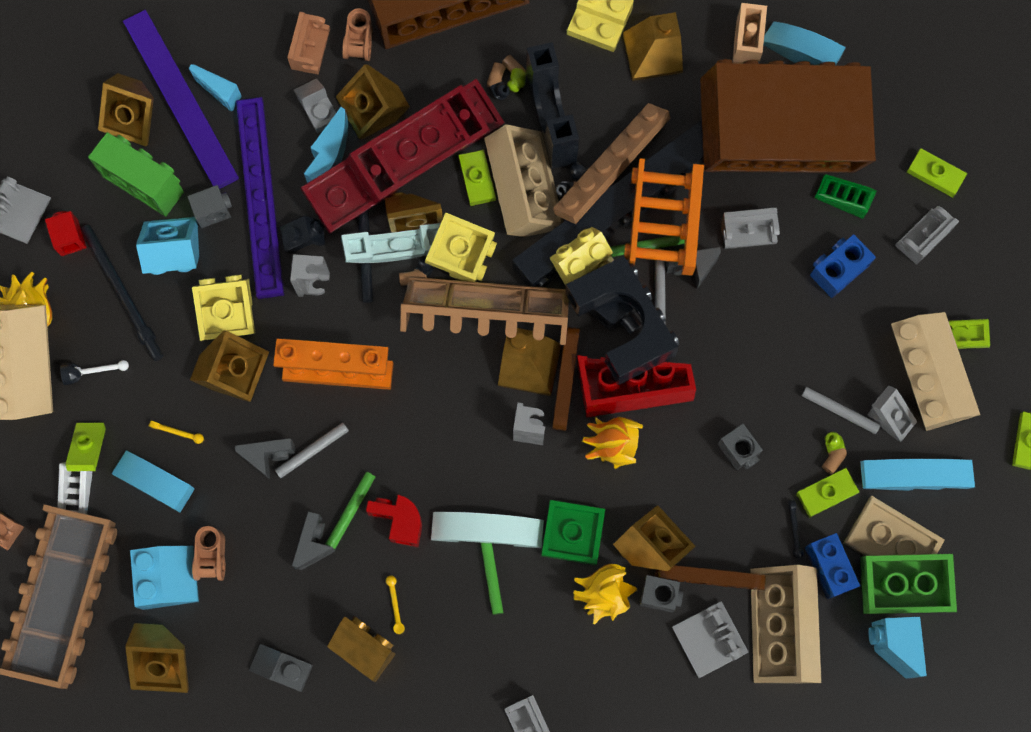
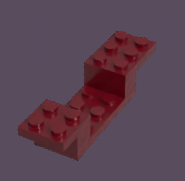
[300,79,505,234]

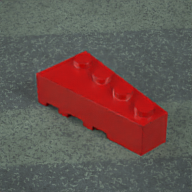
[577,355,696,417]

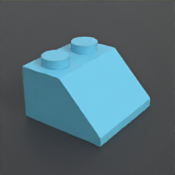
[136,217,199,275]
[130,546,199,610]
[869,617,927,679]

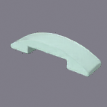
[341,223,441,263]
[431,512,544,548]

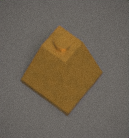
[623,12,683,81]
[336,65,410,139]
[98,73,154,146]
[385,193,443,233]
[498,328,561,396]
[190,330,269,402]
[613,505,696,571]
[125,623,189,693]

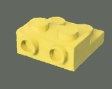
[567,0,634,52]
[425,213,497,282]
[550,227,614,285]
[192,275,255,341]

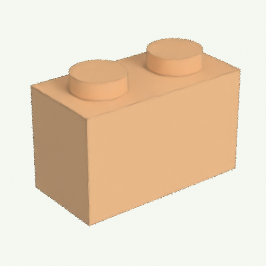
[733,3,767,63]

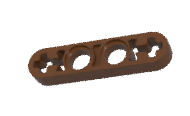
[552,327,580,431]
[655,565,766,590]

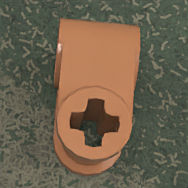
[343,8,373,61]
[192,526,226,581]

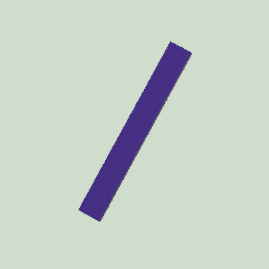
[123,10,239,189]
[236,97,284,299]

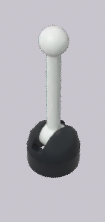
[60,360,129,385]

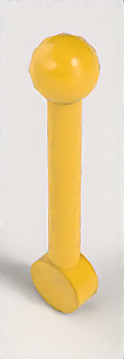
[149,421,204,444]
[386,575,405,634]

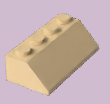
[484,125,564,237]
[0,305,53,420]
[891,312,980,431]
[751,565,821,683]

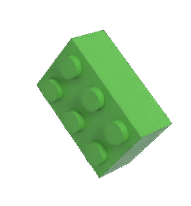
[88,132,184,217]
[860,554,957,614]

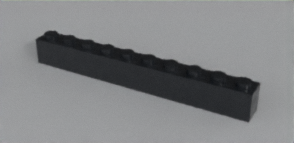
[512,120,704,288]

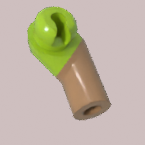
[502,55,526,92]
[822,432,847,475]

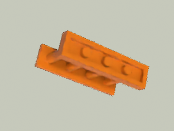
[624,159,704,276]
[273,339,394,390]

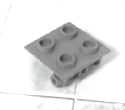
[0,176,51,244]
[672,601,749,678]

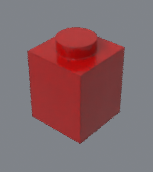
[45,211,87,257]

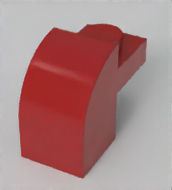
[366,495,422,547]

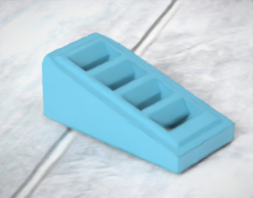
[189,64,241,111]

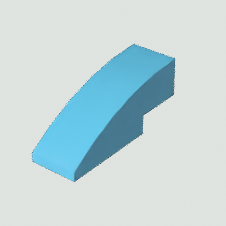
[763,21,846,65]
[304,107,348,183]
[112,450,194,513]

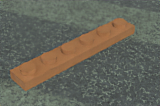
[553,103,671,224]

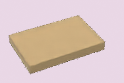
[843,496,945,556]

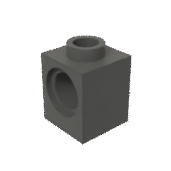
[187,185,232,228]
[718,424,763,470]
[639,575,683,612]

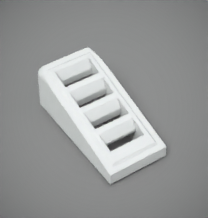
[58,462,93,520]

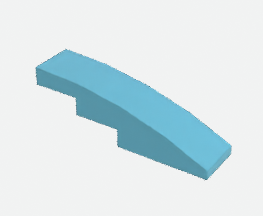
[860,459,975,491]

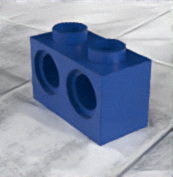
[810,234,876,298]
[804,533,860,599]

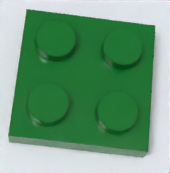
[541,500,605,565]

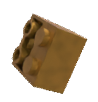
[327,616,396,682]

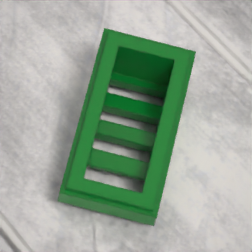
[815,174,877,219]

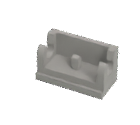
[895,206,959,265]
[720,207,780,249]
[290,254,330,297]
[513,403,545,445]
[505,695,550,732]

